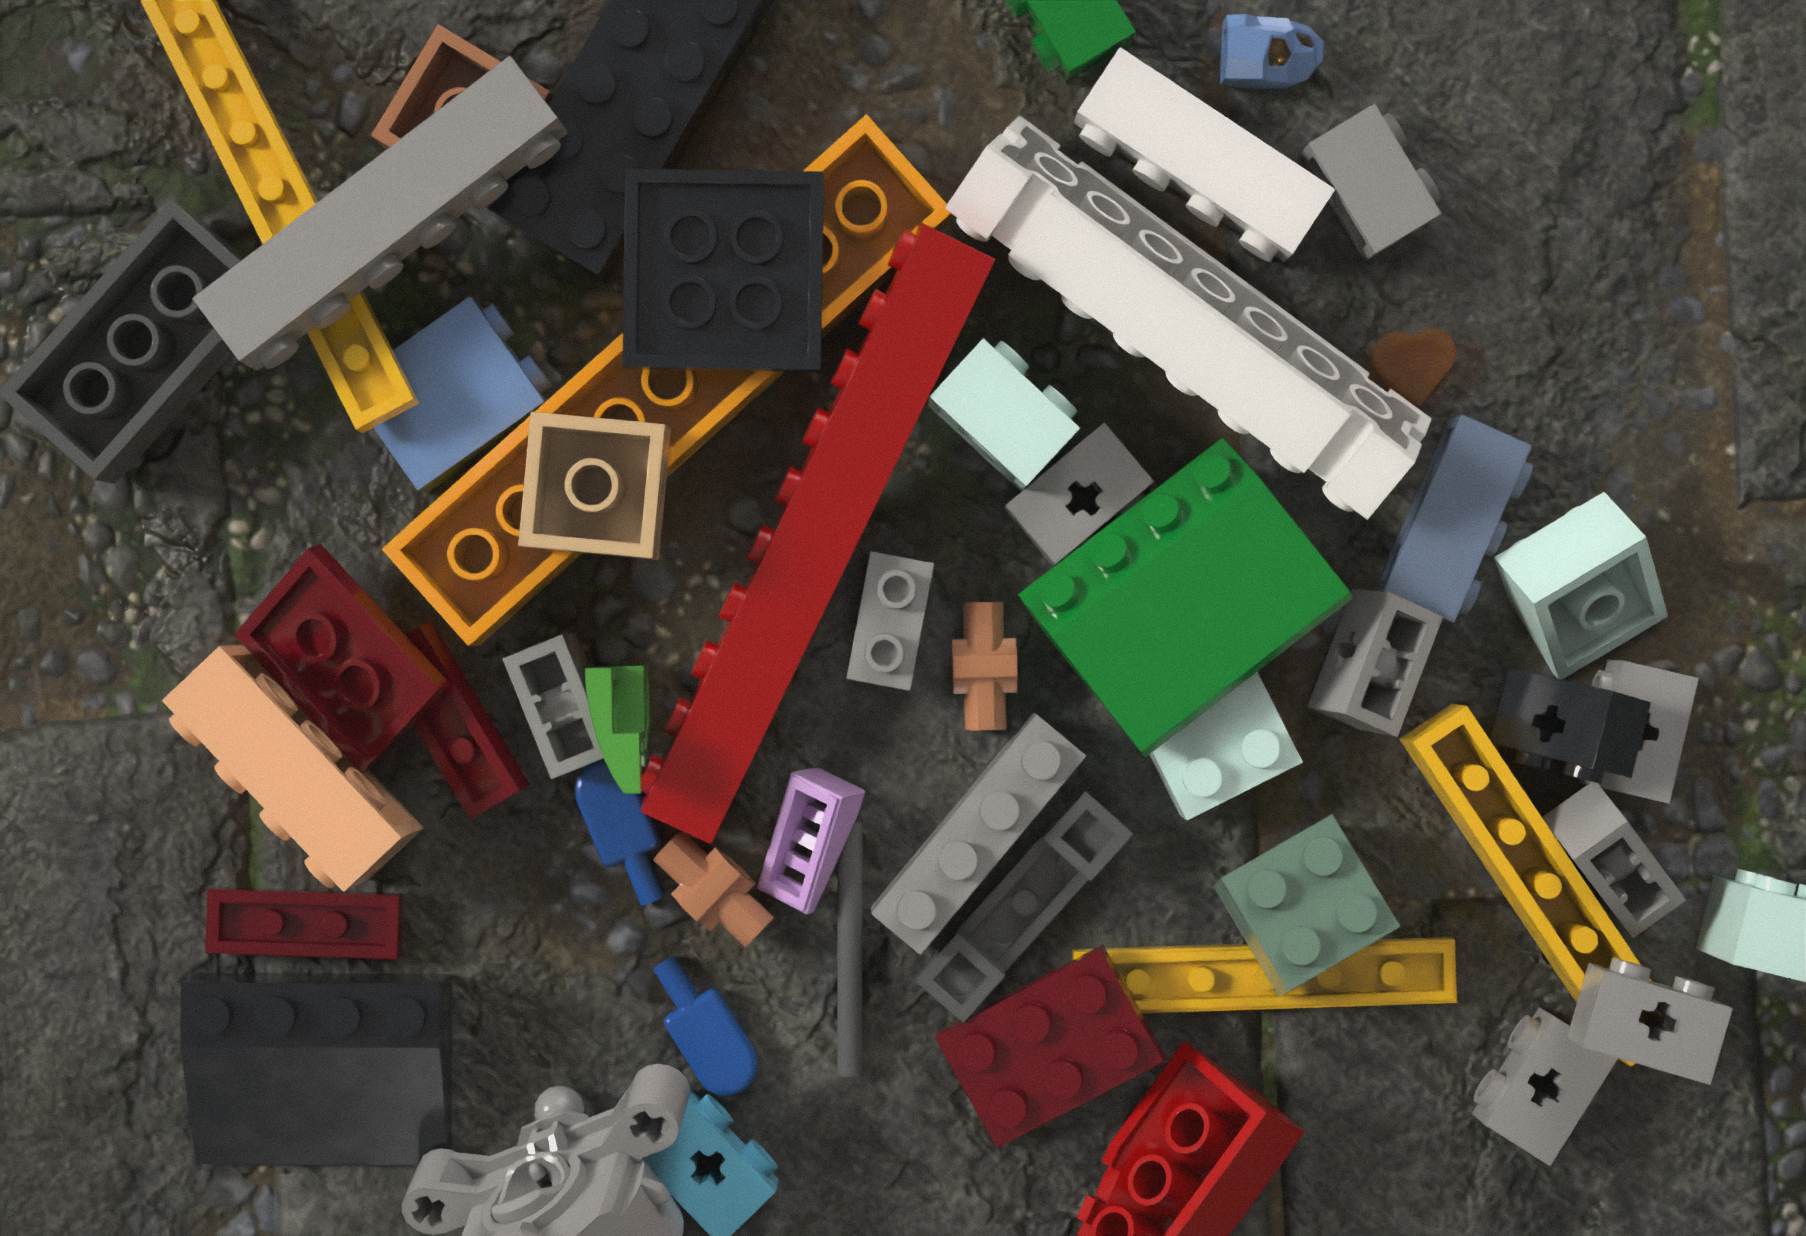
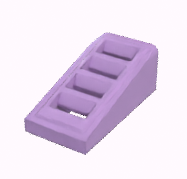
[757,768,865,914]

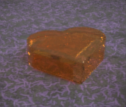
[1369,328,1456,407]

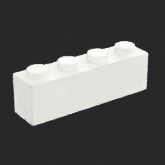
[1074,47,1335,262]

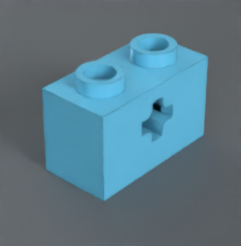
[645,1089,779,1236]

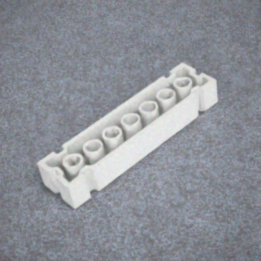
[945,116,1432,520]

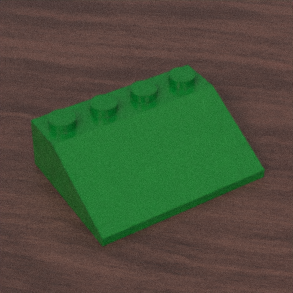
[1018,438,1353,757]

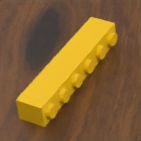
[1400,704,1662,1067]

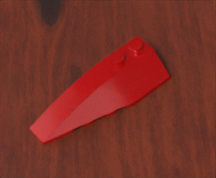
[1076,1041,1305,1236]

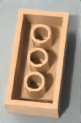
[162,645,423,892]

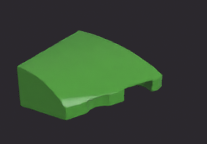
[585,665,651,794]

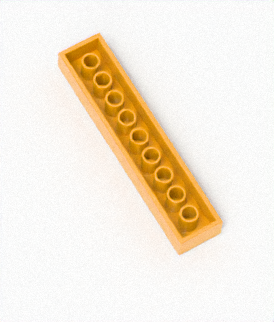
[382,114,953,646]

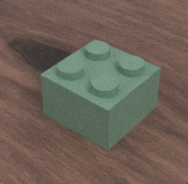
[1213,814,1401,997]

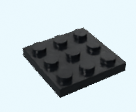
[622,169,824,372]

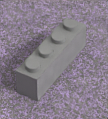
[871,712,1086,955]

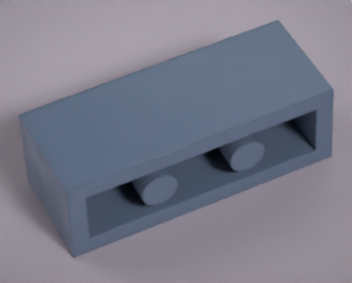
[1373,414,1533,623]

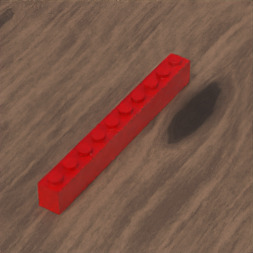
[641,222,995,844]

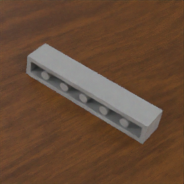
[192,56,568,371]

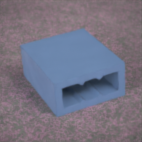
[374,296,552,494]

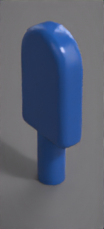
[575,759,664,906]
[652,955,758,1096]

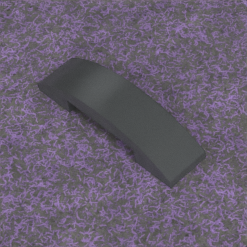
[915,790,1134,1023]

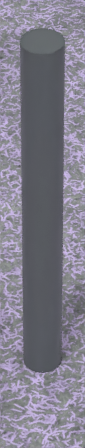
[837,821,863,1077]

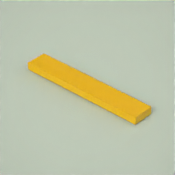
[1072,937,1457,1013]

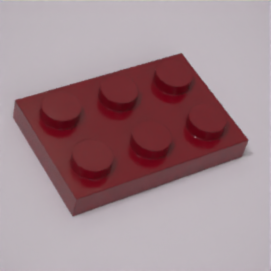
[234,544,450,773]
[935,944,1166,1148]

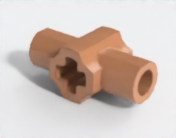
[952,602,1018,731]
[653,831,774,948]

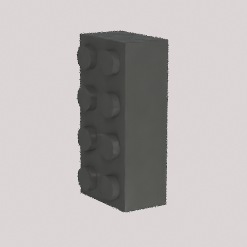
[0,199,244,484]

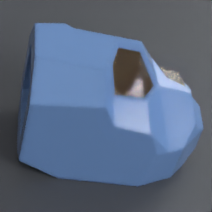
[1220,14,1324,90]

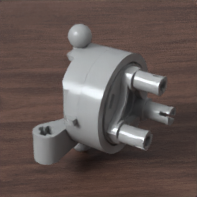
[402,1064,690,1236]

